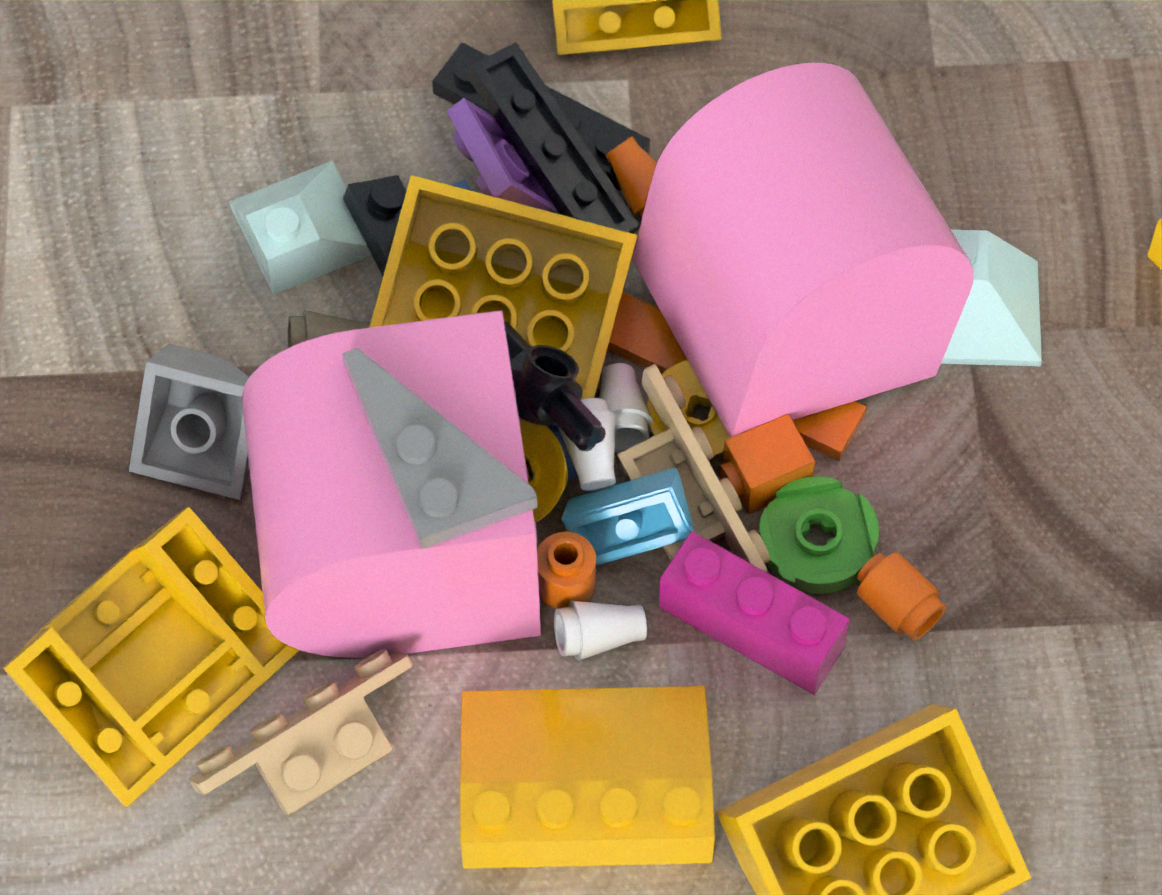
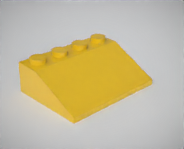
[369,175,637,400]
[460,686,715,869]
[716,704,1031,895]

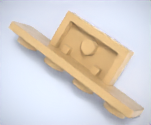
[616,364,770,572]
[188,649,414,815]

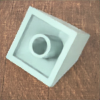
[229,161,372,295]
[941,229,1042,366]

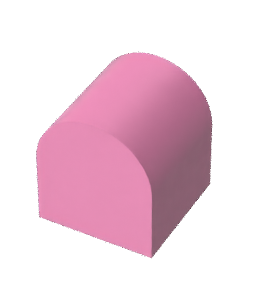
[632,63,974,438]
[242,311,541,658]

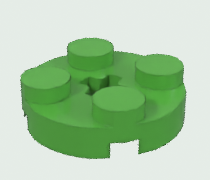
[758,476,879,594]

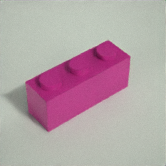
[659,531,850,695]

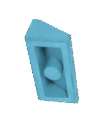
[561,468,695,566]

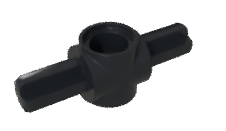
[504,321,606,451]

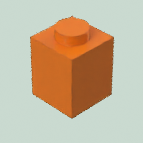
[718,414,815,515]

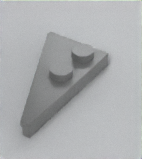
[343,348,537,550]

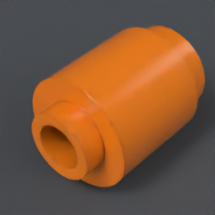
[537,532,596,609]
[857,552,947,641]

